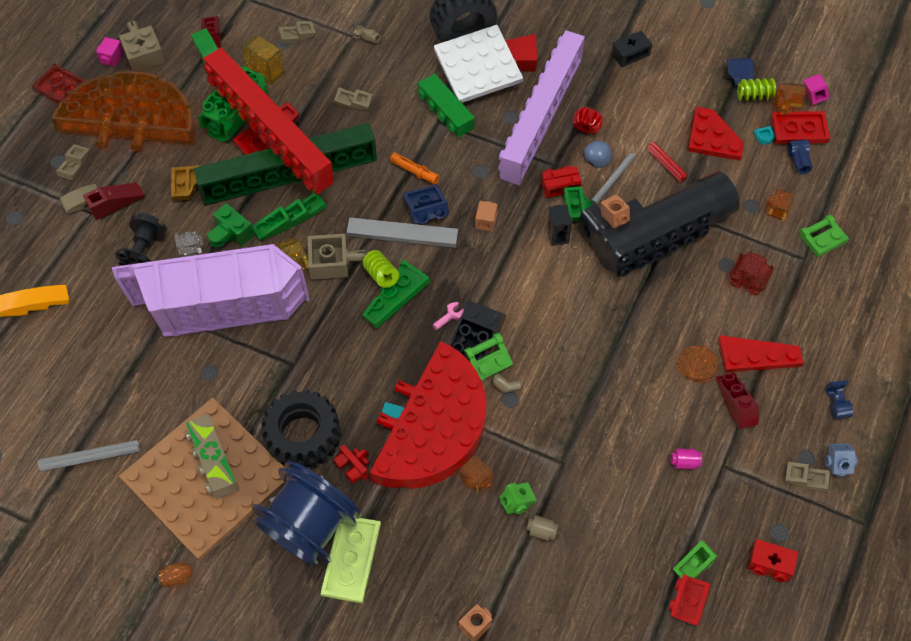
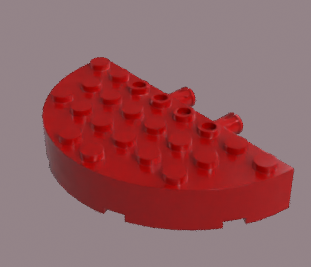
[369,341,486,489]

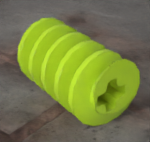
[737,78,776,101]
[363,250,399,288]

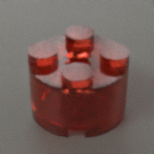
[729,252,774,295]

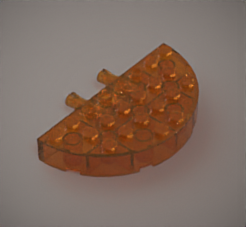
[51,70,196,152]

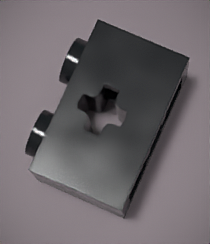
[611,30,652,67]
[547,205,572,246]

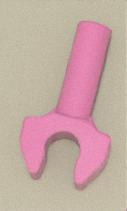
[433,302,464,330]

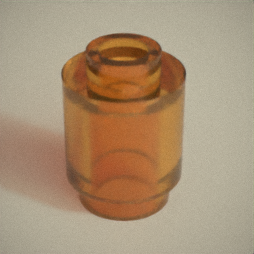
[158,561,192,587]

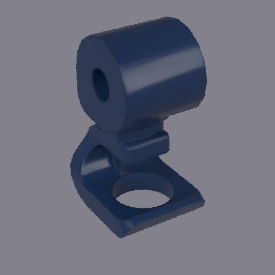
[825,380,853,419]

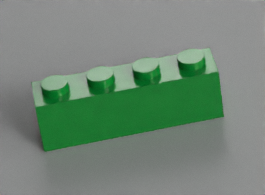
[417,73,475,138]

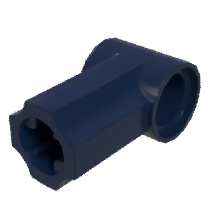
[787,140,813,174]

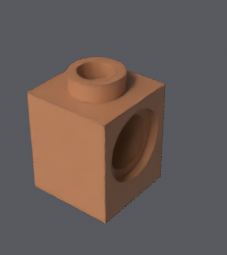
[601,194,630,228]
[475,201,498,232]
[458,604,492,641]

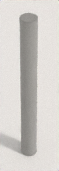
[591,153,635,205]

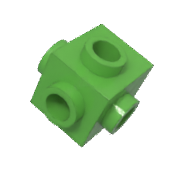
[499,482,536,514]

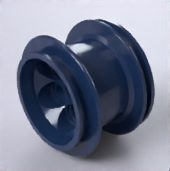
[252,461,362,566]

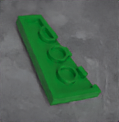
[362,259,430,329]

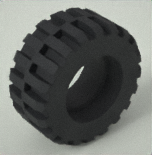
[429,0,497,43]
[261,389,341,469]

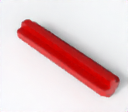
[647,142,688,182]

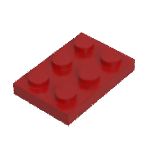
[771,111,830,144]

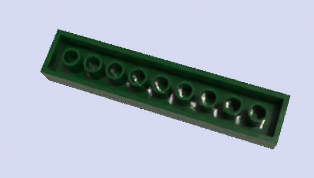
[193,123,377,206]

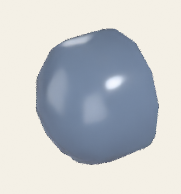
[584,140,612,168]

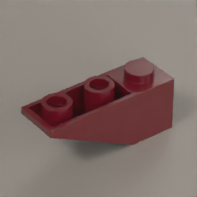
[83,182,145,220]
[716,373,759,429]

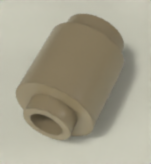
[526,515,558,541]

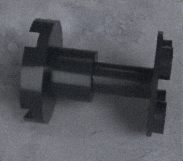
[115,213,167,266]

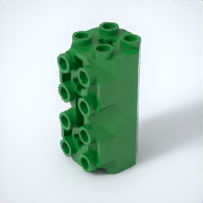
[198,66,269,143]

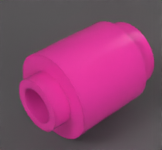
[671,449,702,469]

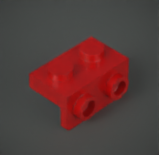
[669,574,711,626]

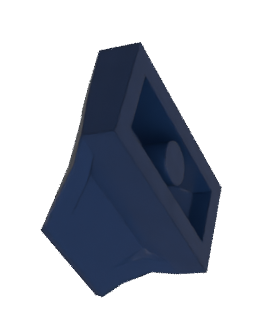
[727,58,754,88]

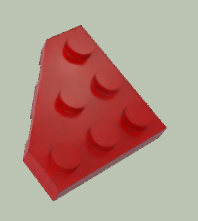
[688,107,744,161]

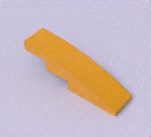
[0,285,69,317]

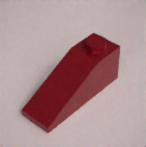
[201,16,222,49]

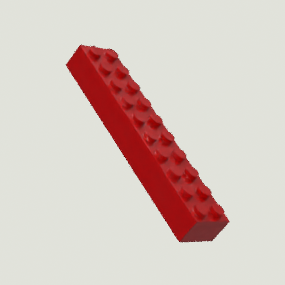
[204,47,334,195]

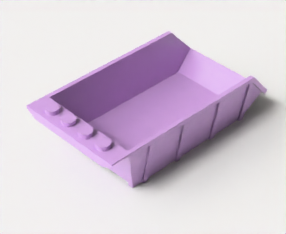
[112,244,310,337]

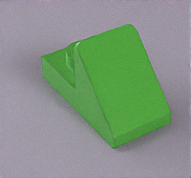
[673,540,718,579]

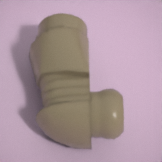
[352,25,381,44]

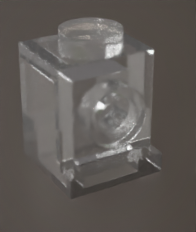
[174,231,204,257]

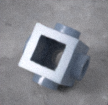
[825,443,857,476]

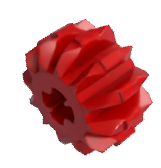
[573,106,603,135]

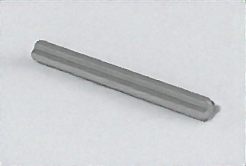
[37,440,140,471]

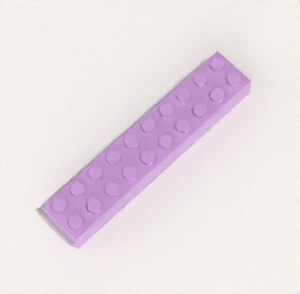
[498,30,585,185]

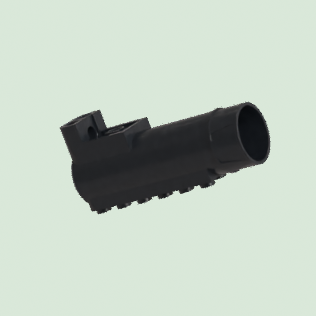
[580,172,740,277]

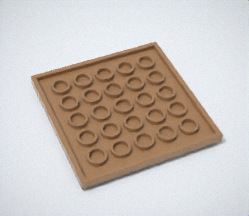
[119,398,286,561]

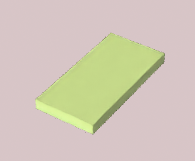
[321,518,381,604]

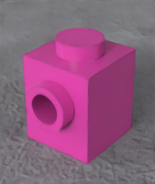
[96,37,124,67]
[803,74,829,105]

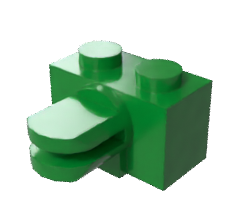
[208,203,255,248]

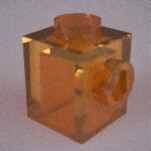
[767,189,795,221]
[461,455,493,492]

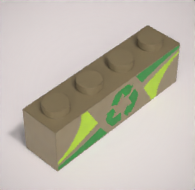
[184,414,239,500]

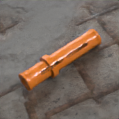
[390,152,440,185]

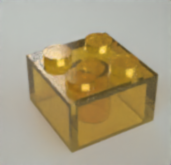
[242,34,285,85]

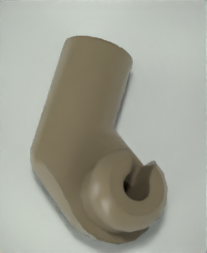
[492,374,521,393]

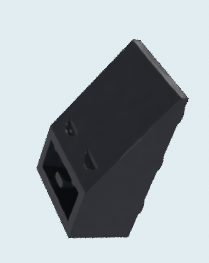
[450,300,507,360]

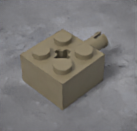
[119,21,165,73]
[308,234,366,280]

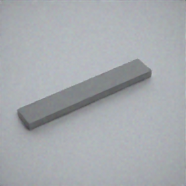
[346,218,458,248]

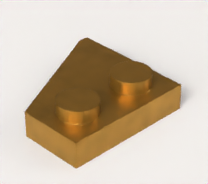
[171,165,202,201]

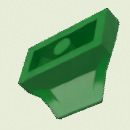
[564,187,592,221]

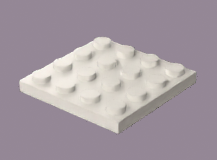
[434,25,523,103]

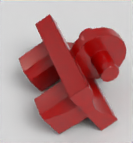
[333,444,370,483]

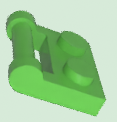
[799,215,849,258]
[464,333,513,380]

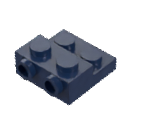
[402,184,449,224]

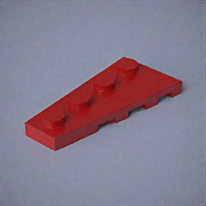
[233,102,299,155]
[718,335,804,373]

